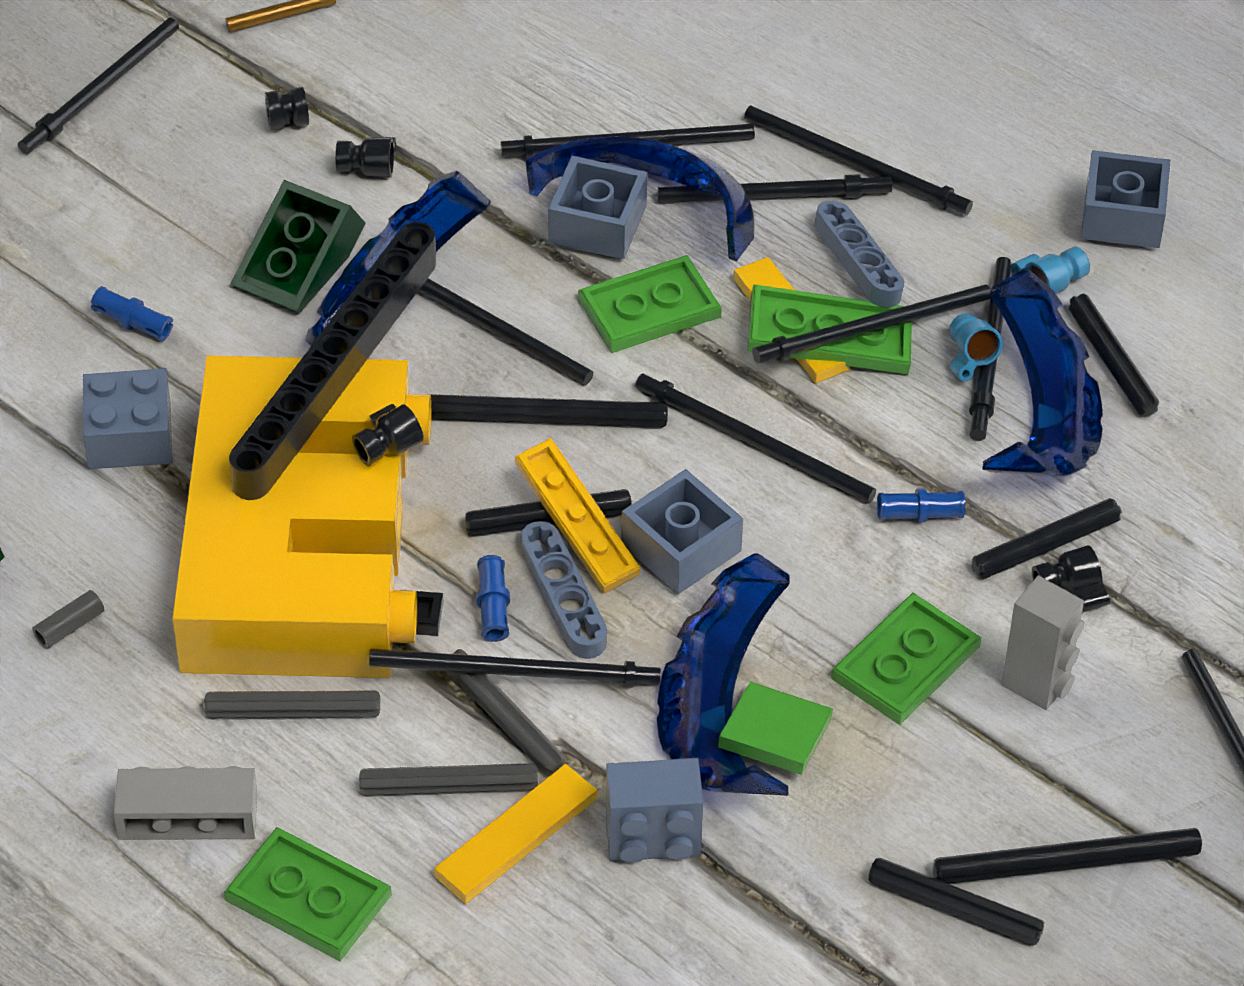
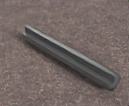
[448,649,565,776]
[204,690,381,718]
[359,763,538,795]

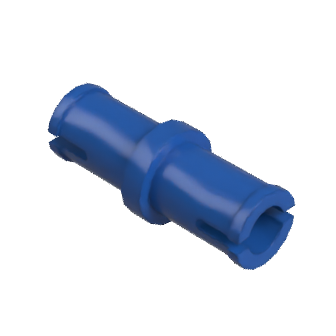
[91,286,174,341]
[877,488,965,522]
[476,555,510,642]

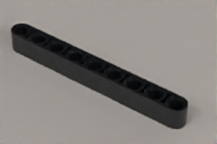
[229,222,436,500]

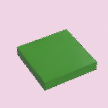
[718,681,833,775]

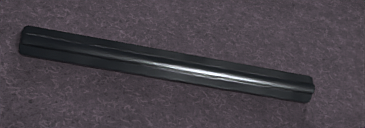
[429,394,668,427]
[933,828,1202,884]

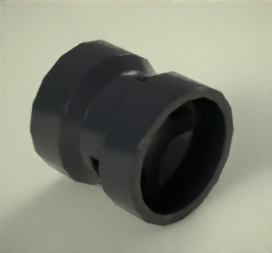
[264,87,309,130]

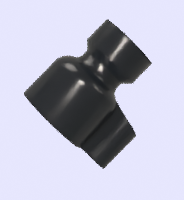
[335,137,396,177]
[352,404,424,466]
[1032,545,1110,612]

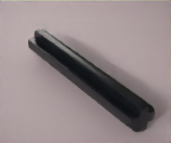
[1068,293,1159,417]
[465,489,632,536]
[971,498,1122,579]
[868,857,1045,945]

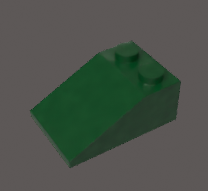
[230,180,366,314]

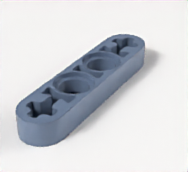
[814,201,905,307]
[521,521,607,659]

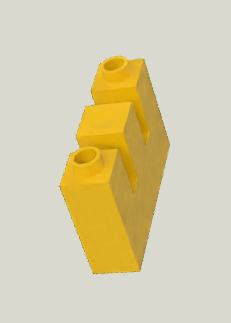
[172,355,431,678]

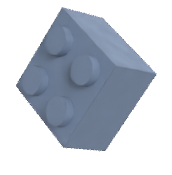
[1081,150,1171,248]
[548,156,648,259]
[83,368,173,469]
[621,469,743,594]
[606,758,703,863]

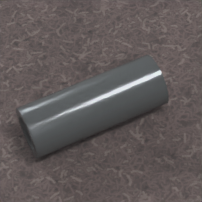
[32,590,104,649]

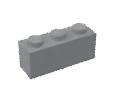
[1002,575,1085,710]
[114,766,258,840]

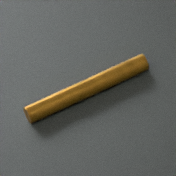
[225,0,336,32]

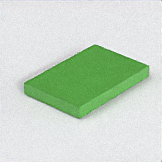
[578,255,722,353]
[831,592,982,725]
[224,827,392,962]

